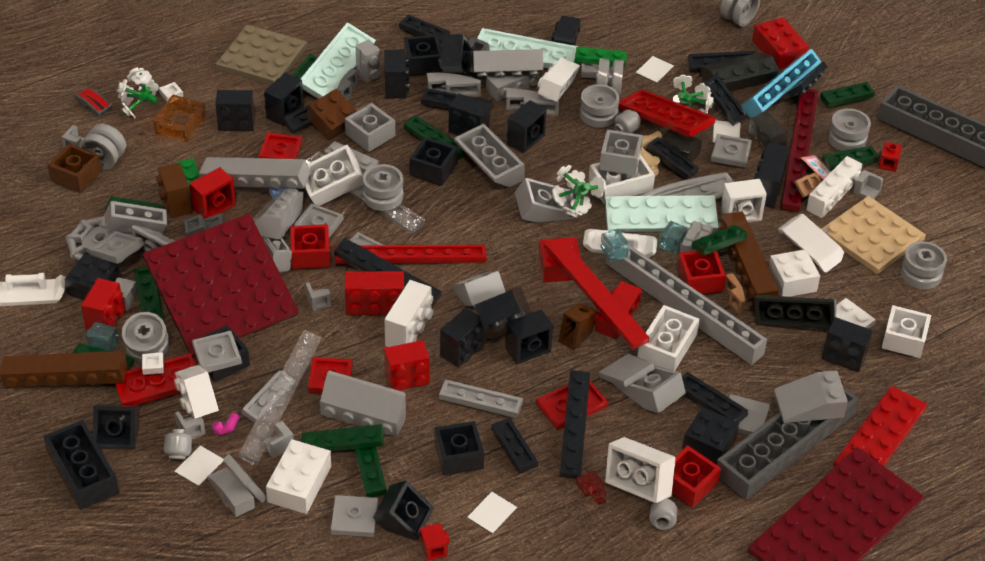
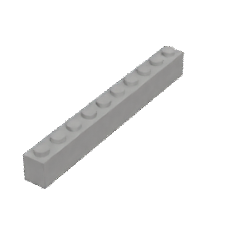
[605,238,767,365]

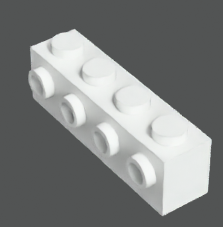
[537,58,580,102]
[806,156,862,218]

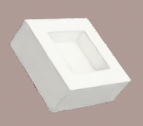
[159,82,183,103]
[142,353,164,375]

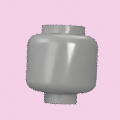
[614,110,641,133]
[164,429,192,459]
[649,498,678,530]

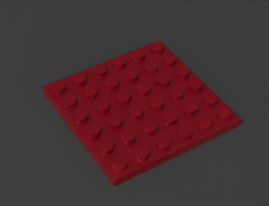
[142,213,299,357]

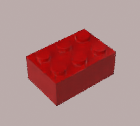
[752,17,809,70]
[345,271,404,316]

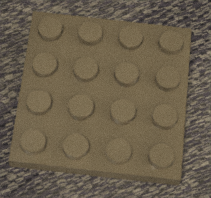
[216,25,307,85]

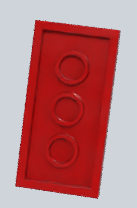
[115,353,196,405]

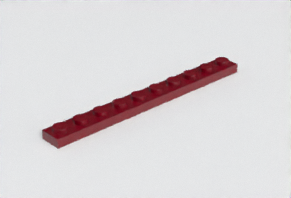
[781,89,819,212]

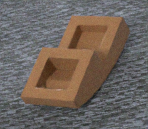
[794,172,822,198]
[724,273,745,316]

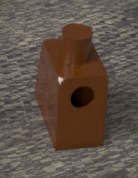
[558,303,597,351]

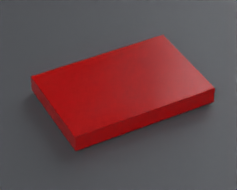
[535,381,609,431]

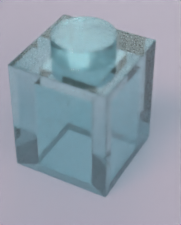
[659,221,687,254]
[600,229,629,262]
[85,322,119,351]

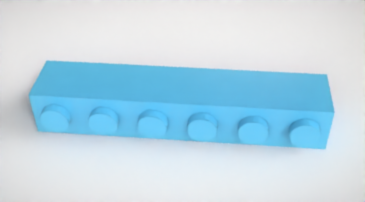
[741,49,821,119]

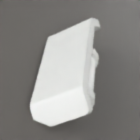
[778,214,844,272]
[583,229,657,258]
[0,273,66,306]

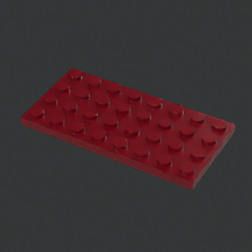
[747,446,924,561]

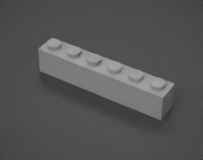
[199,157,311,188]

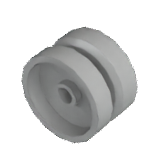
[720,0,760,27]
[596,58,624,98]
[580,84,619,128]
[828,108,871,151]
[79,124,127,170]
[363,164,403,211]
[900,241,947,289]
[122,312,169,363]

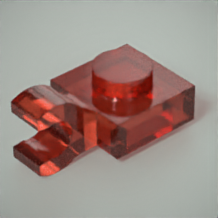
[576,470,607,505]

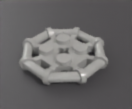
[65,215,133,262]

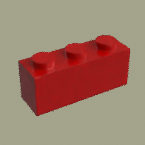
[594,281,642,340]

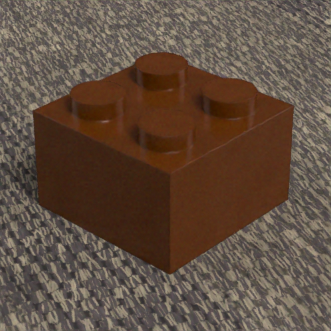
[306,89,357,141]
[47,143,102,193]
[156,163,192,219]

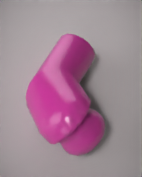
[212,413,240,436]

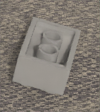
[515,178,579,223]
[611,366,686,413]
[774,370,848,423]

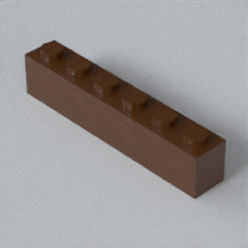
[718,211,779,307]
[0,351,128,388]

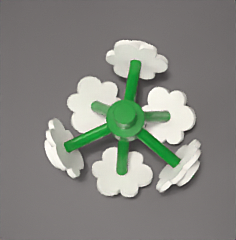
[117,67,159,119]
[673,75,714,113]
[552,165,606,217]

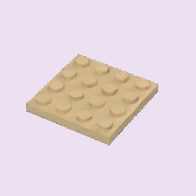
[821,196,926,274]

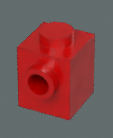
[878,142,902,172]
[420,523,450,561]

